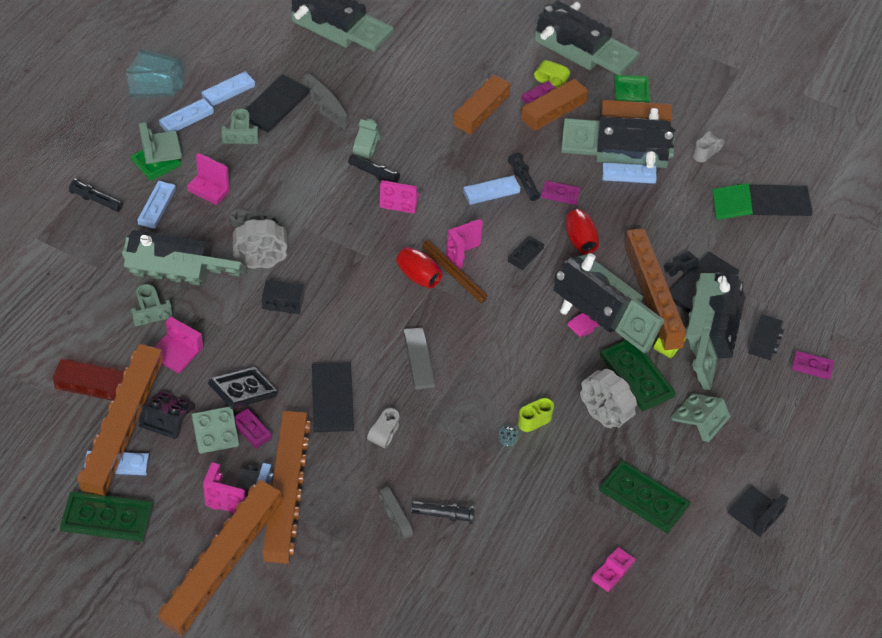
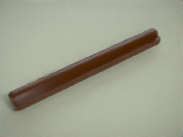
[422,240,488,303]

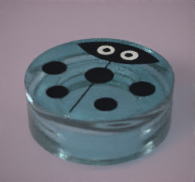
[498,425,519,446]

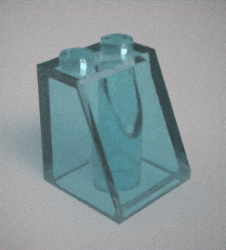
[126,49,183,98]

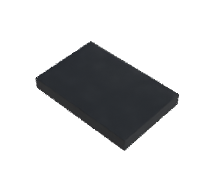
[208,367,278,409]

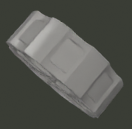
[233,219,288,269]
[580,369,637,429]

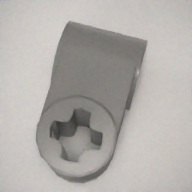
[693,131,724,162]
[367,408,399,449]

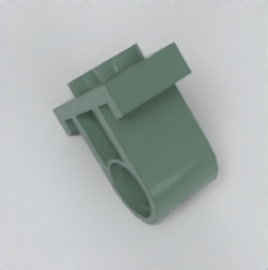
[222,109,258,144]
[353,119,382,159]
[131,284,172,327]

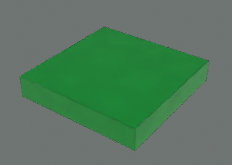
[614,75,650,103]
[131,150,181,181]
[713,183,753,220]

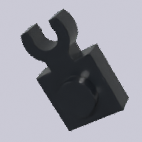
[664,251,699,277]

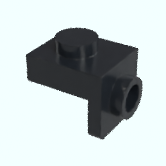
[236,465,260,495]

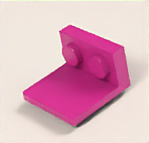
[187,153,230,205]
[380,181,420,214]
[446,219,483,269]
[154,316,203,374]
[203,463,245,514]

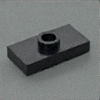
[507,236,544,270]

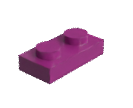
[521,81,556,104]
[541,180,580,205]
[791,351,834,380]
[234,408,272,449]

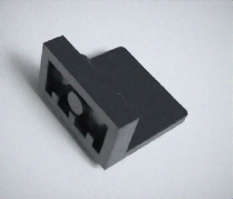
[139,392,195,439]
[728,486,789,537]

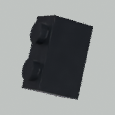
[262,280,304,314]
[748,314,785,360]

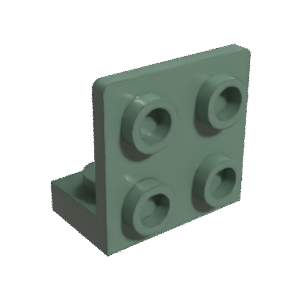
[139,122,182,164]
[671,393,730,442]
[191,407,239,454]

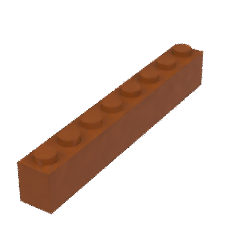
[625,228,686,350]
[77,344,164,496]
[263,411,311,564]
[158,480,283,637]

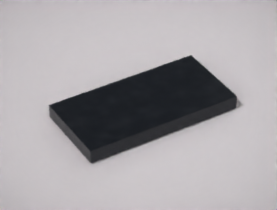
[245,74,310,133]
[737,184,813,216]
[670,252,740,313]
[312,363,354,432]

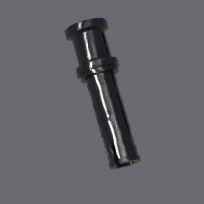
[508,153,541,201]
[348,154,400,183]
[69,178,123,212]
[411,500,475,524]

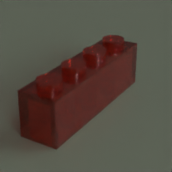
[52,359,124,401]

